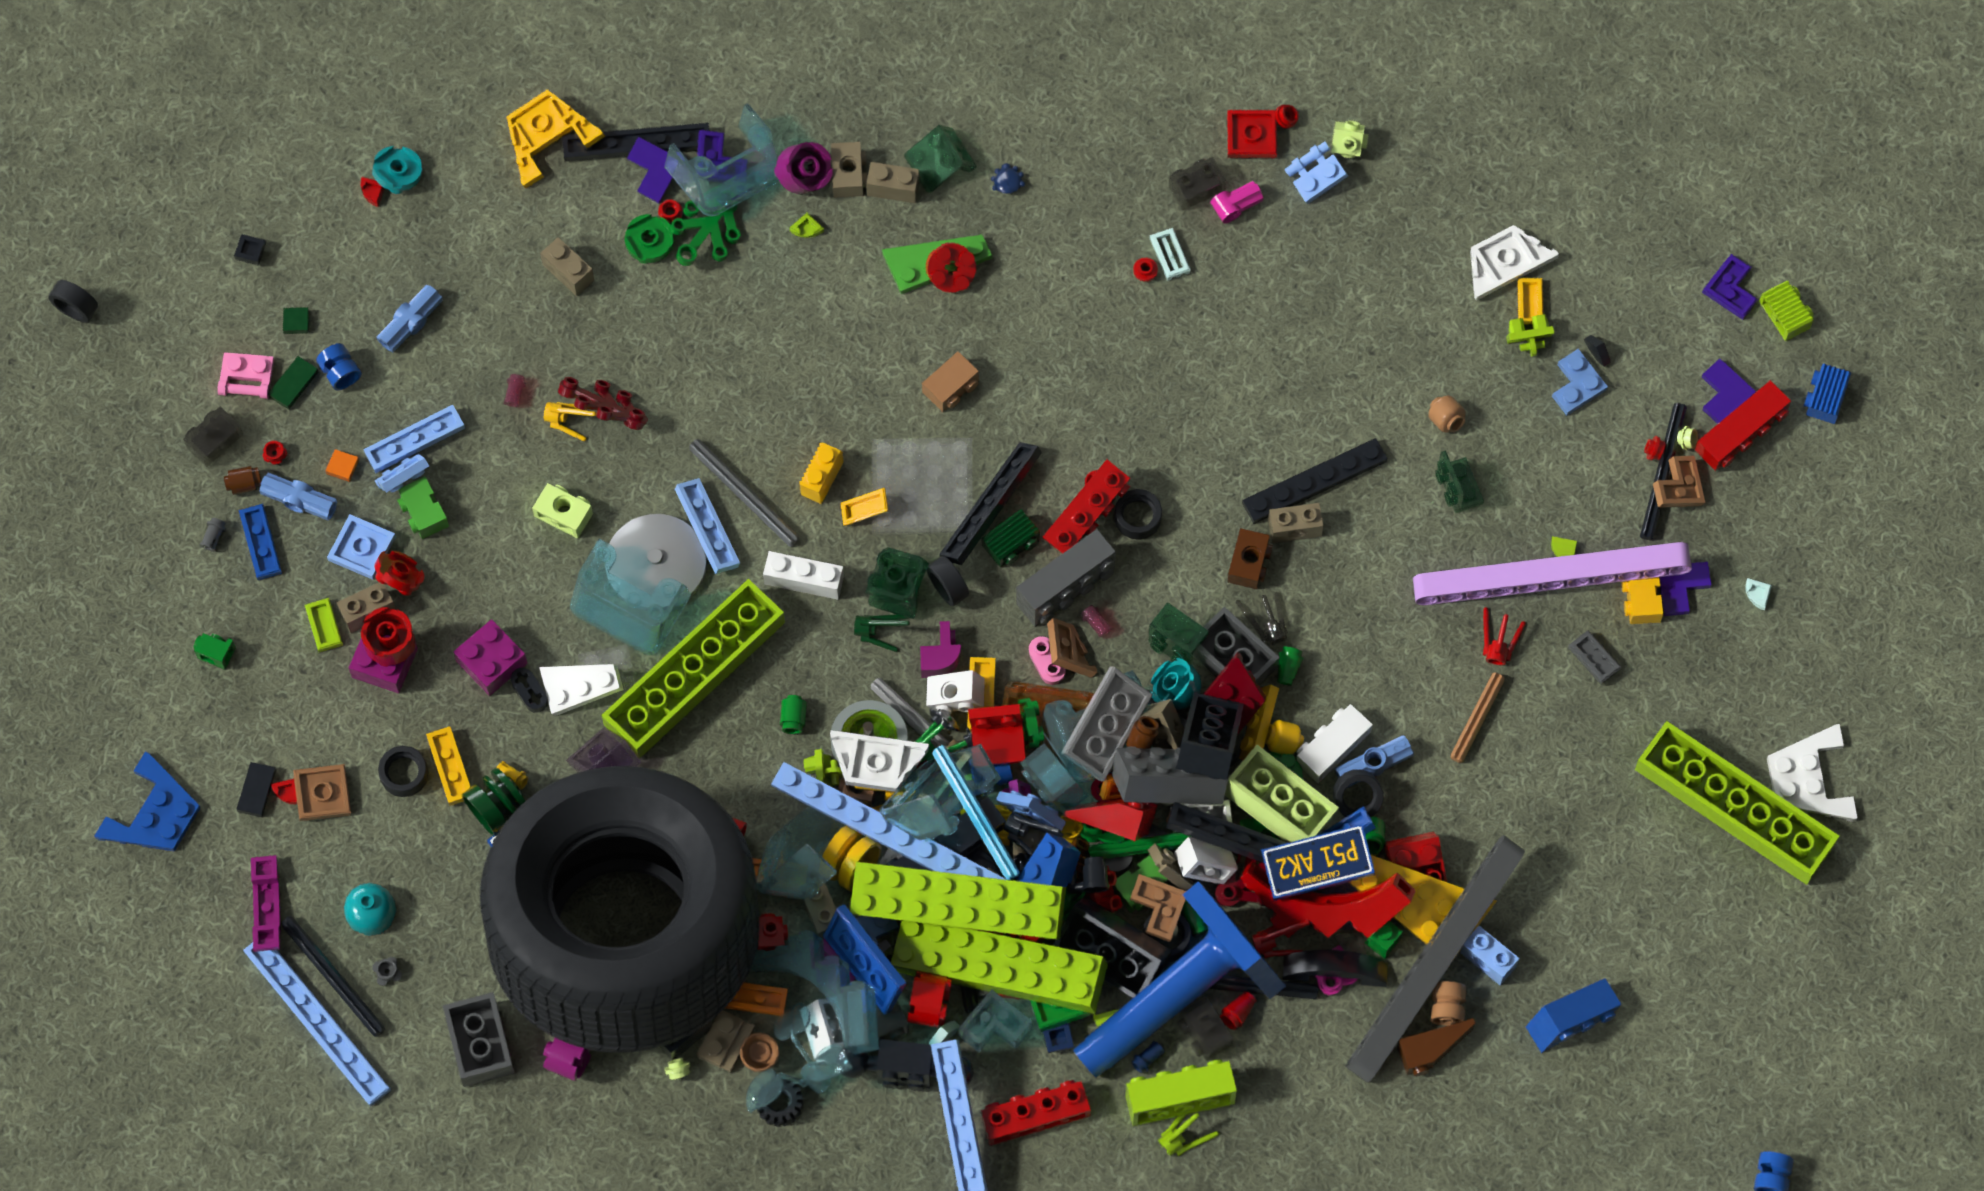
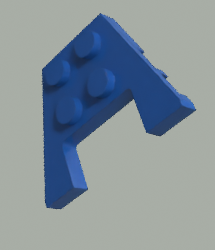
[94,751,200,852]

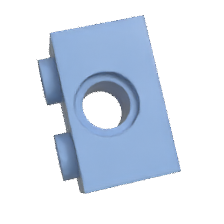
[1460,926,1519,985]

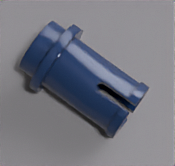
[1131,1041,1165,1073]

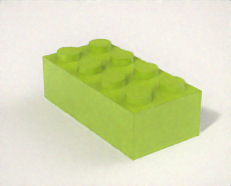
[1125,1060,1237,1126]

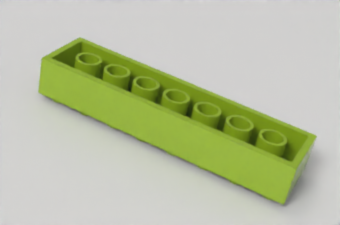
[601,579,785,759]
[1635,721,1839,885]
[850,862,1066,939]
[891,920,1108,1014]

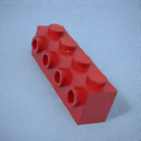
[1695,380,1791,471]
[1043,459,1131,554]
[981,1080,1091,1146]

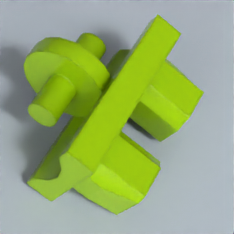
[1506,314,1554,357]
[804,749,843,788]

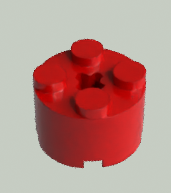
[361,607,415,667]
[907,971,952,1028]

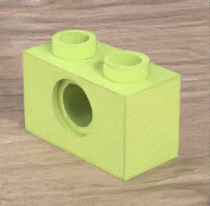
[532,483,593,539]

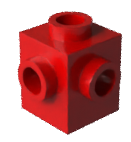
[756,913,788,955]

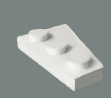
[540,664,623,716]

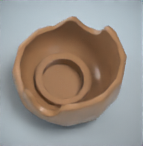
[740,1033,779,1072]

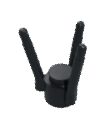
[1004,812,1064,856]

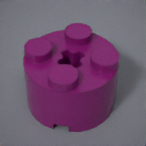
[774,142,833,194]
[543,1038,592,1081]

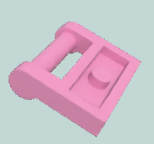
[218,353,274,399]

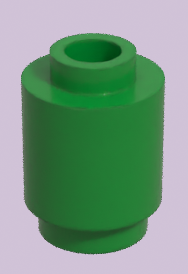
[780,695,807,735]
[1365,817,1386,855]

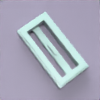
[1150,228,1191,281]

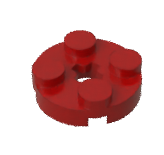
[926,242,976,293]
[374,550,425,596]

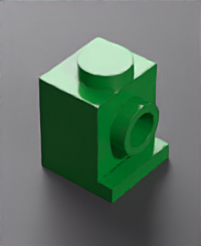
[193,633,236,670]
[1364,921,1403,959]

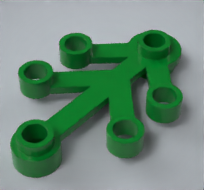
[670,191,741,266]

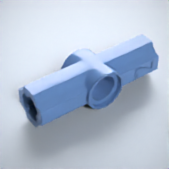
[377,285,443,353]
[259,473,337,521]
[1335,735,1414,789]

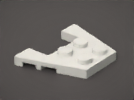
[1767,724,1857,822]

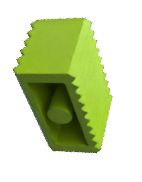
[1759,281,1814,341]

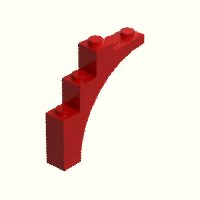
[1240,861,1416,938]

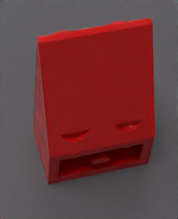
[1384,832,1447,882]

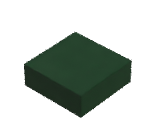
[283,307,309,334]

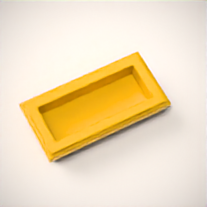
[1518,278,1543,325]
[841,488,889,526]

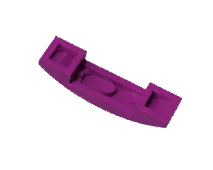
[251,855,281,952]

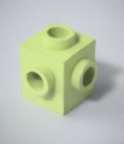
[1331,121,1368,158]

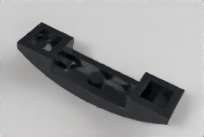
[1283,950,1388,987]

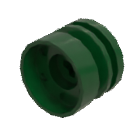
[461,768,525,837]

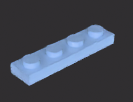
[363,405,465,473]
[675,478,740,574]

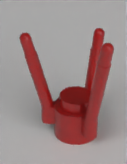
[1483,607,1526,666]
[1251,920,1310,959]

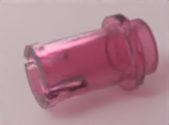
[503,374,526,408]
[1081,605,1112,638]

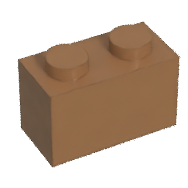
[922,352,979,412]

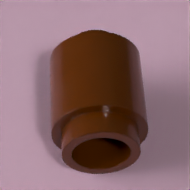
[224,466,262,495]
[1126,716,1159,749]

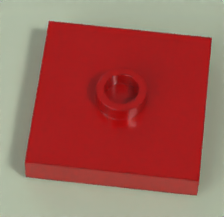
[1227,110,1277,158]

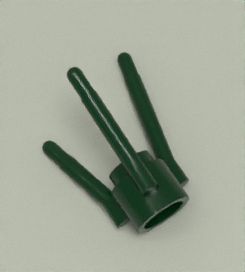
[854,614,910,652]

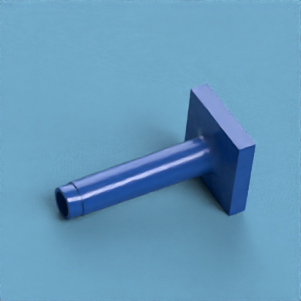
[1073,881,1286,1078]

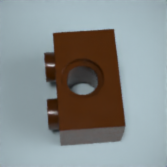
[1227,528,1273,589]

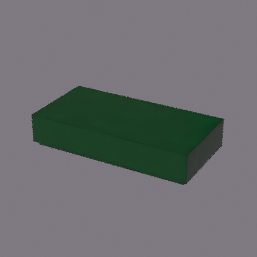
[268,356,319,410]

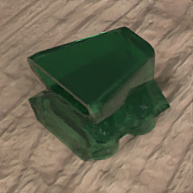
[865,547,929,619]

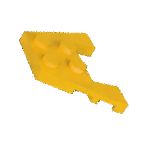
[507,90,605,189]

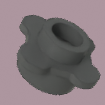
[372,957,402,986]

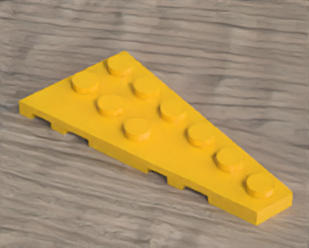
[1348,855,1497,960]

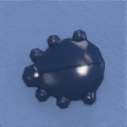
[991,163,1026,193]

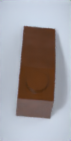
[1397,1018,1475,1077]

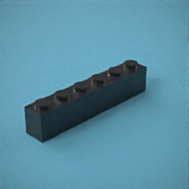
[885,797,1006,871]

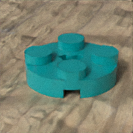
[372,146,422,194]

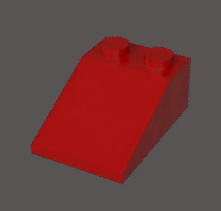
[1063,798,1157,841]

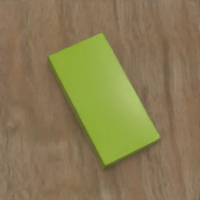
[305,598,343,653]

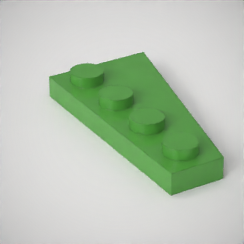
[882,235,992,294]

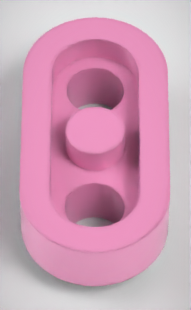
[1029,637,1066,685]

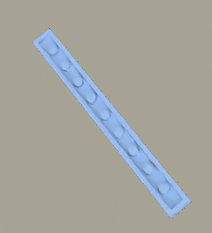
[771,762,1007,880]

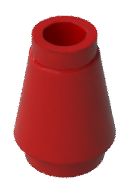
[1220,991,1256,1030]

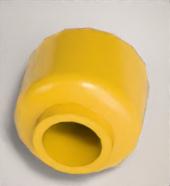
[1265,720,1304,755]

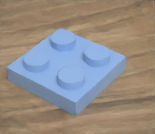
[327,515,396,580]

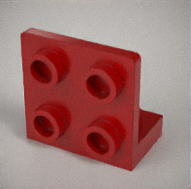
[968,704,1026,767]

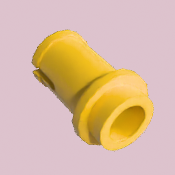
[497,761,529,790]

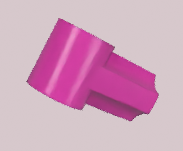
[1210,181,1263,224]

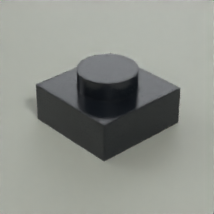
[234,234,266,266]

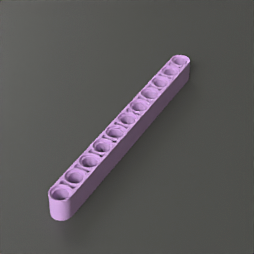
[1413,542,1692,605]

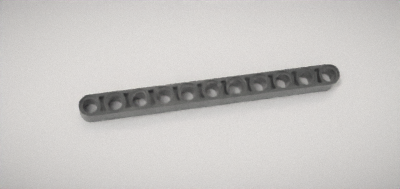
[1346,835,1525,1083]

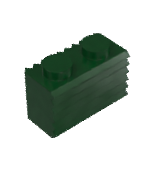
[981,509,1040,567]

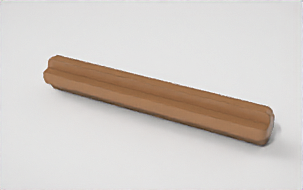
[1451,672,1505,763]

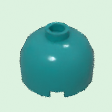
[1150,658,1202,710]
[344,883,396,936]

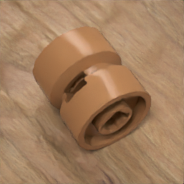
[1431,982,1467,1026]

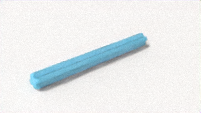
[932,745,1019,880]

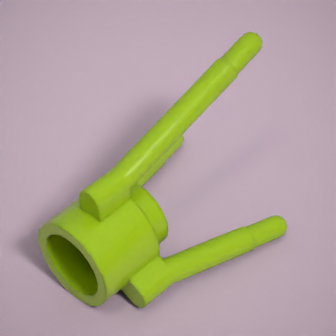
[1158,1113,1219,1156]

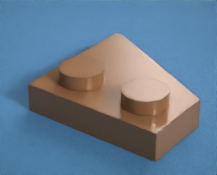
[1047,618,1097,678]

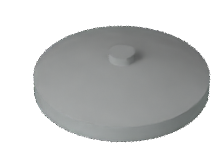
[605,514,707,611]

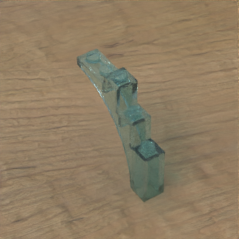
[750,930,879,1054]

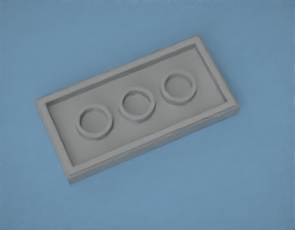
[1061,666,1153,781]

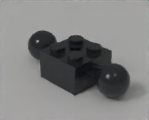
[836,1039,974,1091]

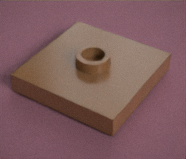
[293,764,351,821]

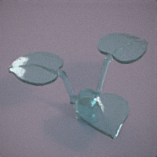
[746,1003,852,1113]

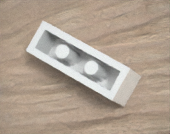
[763,551,844,600]
[1296,704,1373,783]

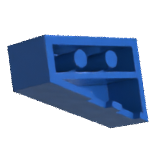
[1016,833,1081,904]
[1525,978,1622,1053]

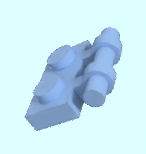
[1285,141,1348,204]
[375,454,429,493]

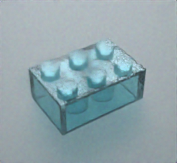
[1020,744,1088,814]

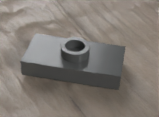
[1568,630,1621,685]

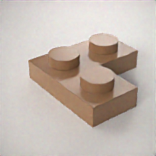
[1653,456,1706,507]
[1130,874,1186,942]

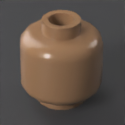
[1428,395,1466,433]

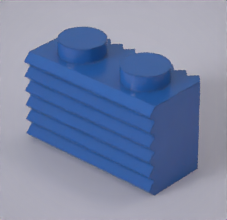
[1804,364,1851,424]

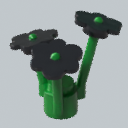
[914,708,973,763]

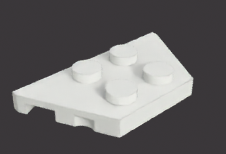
[1470,225,1559,301]
[830,730,929,792]

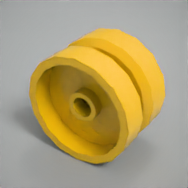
[819,826,882,892]

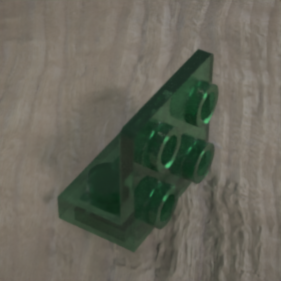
[904,125,977,193]
[1435,450,1484,513]
[1148,602,1209,665]

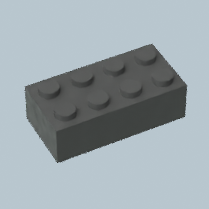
[1016,529,1116,627]
[1111,746,1228,804]

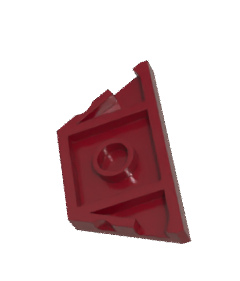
[1185,652,1266,735]

